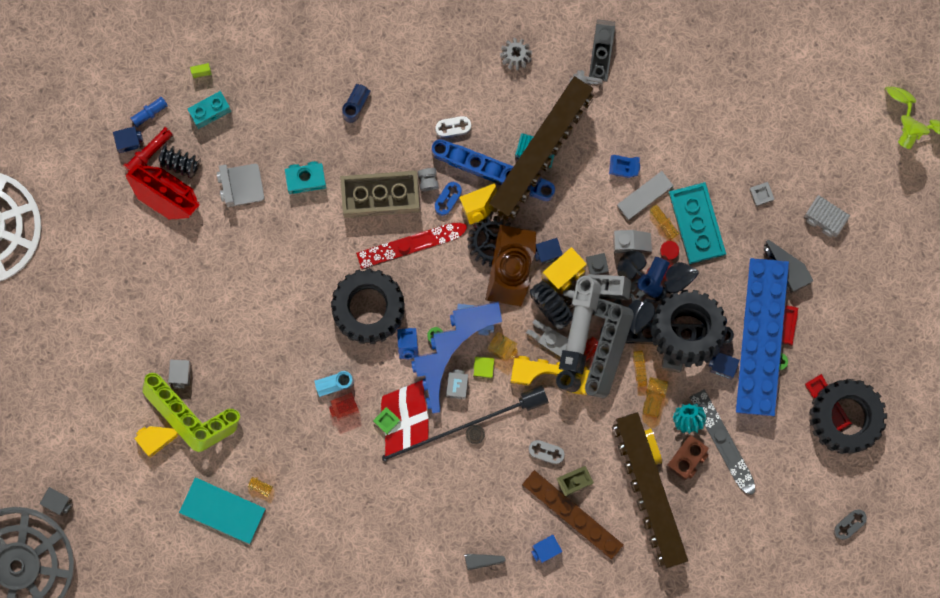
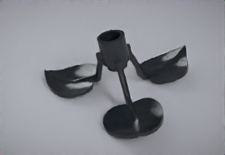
[617,250,700,335]

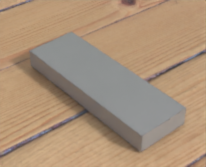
[617,171,674,221]

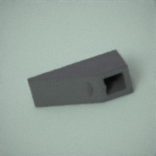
[589,19,615,81]
[763,240,813,294]

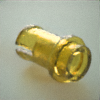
[247,477,274,497]

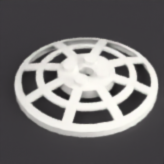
[0,173,42,281]

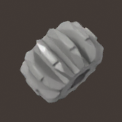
[500,38,532,71]

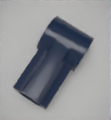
[342,84,371,123]
[638,257,670,298]

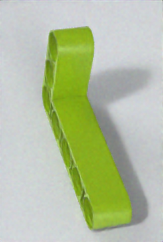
[142,373,240,452]

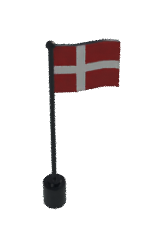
[381,380,549,462]

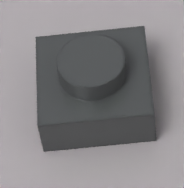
[586,253,609,275]

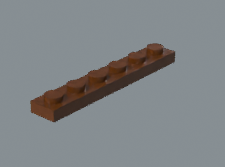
[522,470,624,560]

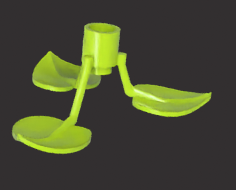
[885,87,940,149]

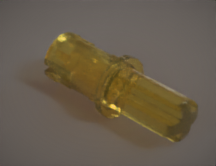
[650,205,680,241]

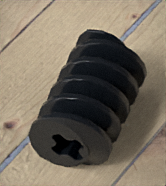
[158,144,201,179]

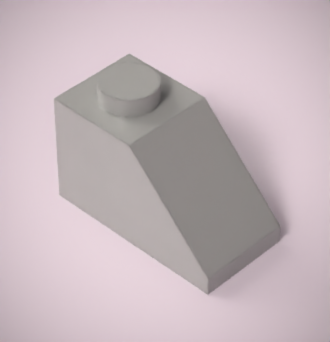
[613,230,652,253]

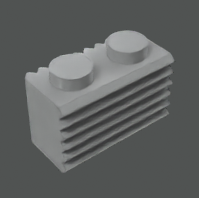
[804,195,850,237]

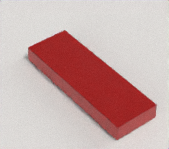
[805,374,852,431]

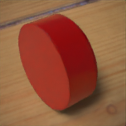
[660,241,679,260]

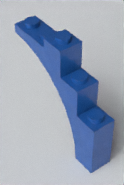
[411,302,502,413]

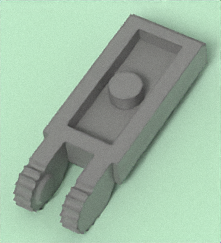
[526,320,568,358]

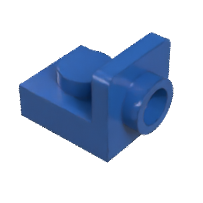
[397,328,418,359]

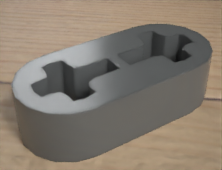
[834,509,867,540]

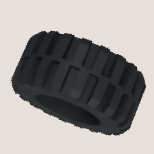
[331,268,405,344]
[651,290,727,367]
[809,379,887,454]

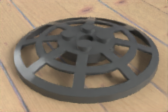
[0,507,74,598]

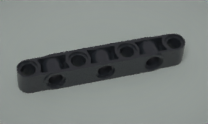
[600,323,734,346]

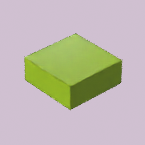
[190,63,212,78]
[473,357,494,378]

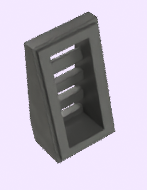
[464,554,506,570]

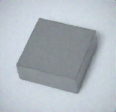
[749,182,774,207]

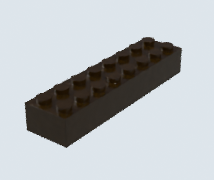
[489,76,594,221]
[611,412,688,570]

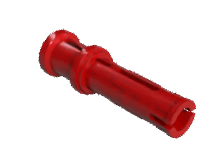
[123,127,174,172]

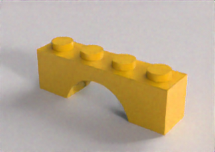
[510,356,590,395]

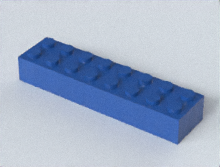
[736,258,789,417]

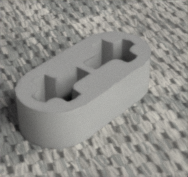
[529,440,565,464]

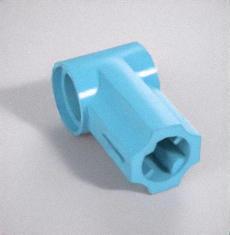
[314,371,354,397]

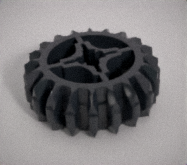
[467,216,511,268]
[530,281,573,329]

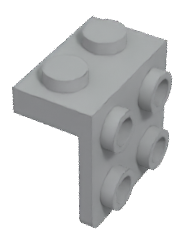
[216,164,264,207]

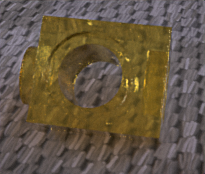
[487,332,518,362]

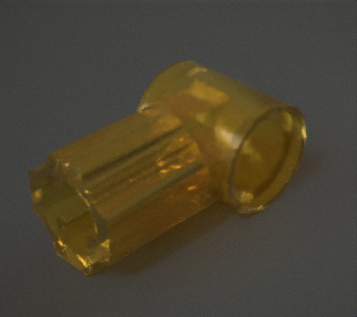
[642,377,669,418]

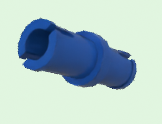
[130,96,168,128]

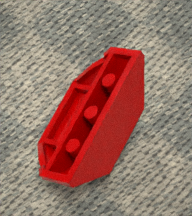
[126,164,200,220]

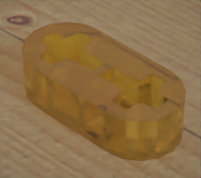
[633,350,647,387]

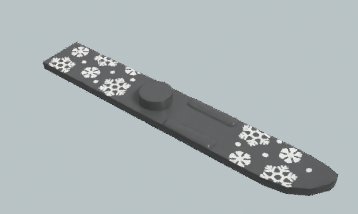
[689,389,755,495]

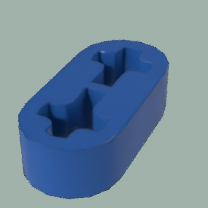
[435,182,462,216]

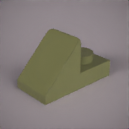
[556,466,594,497]

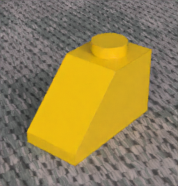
[459,183,497,225]
[134,426,179,458]

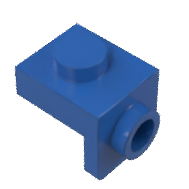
[609,155,640,178]

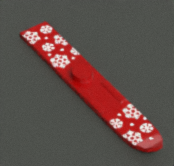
[356,223,467,269]

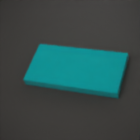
[669,182,726,265]
[179,477,266,544]

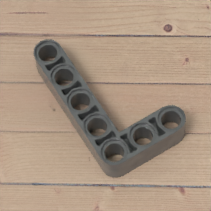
[585,298,634,398]

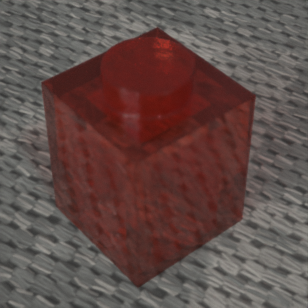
[329,392,359,421]

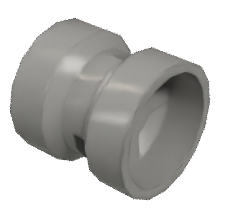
[417,168,439,191]

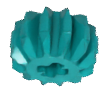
[673,403,706,434]

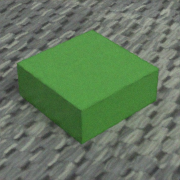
[373,407,400,435]

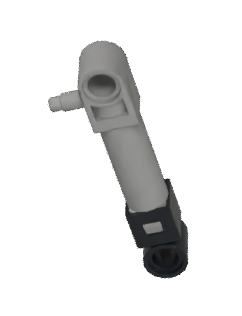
[556,276,601,393]

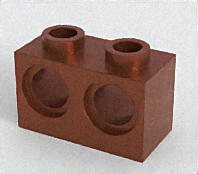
[666,434,709,481]

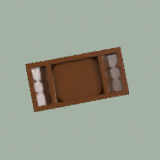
[485,225,536,307]

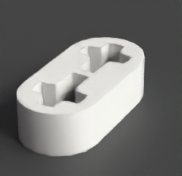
[436,116,471,138]

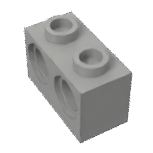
[586,274,631,300]

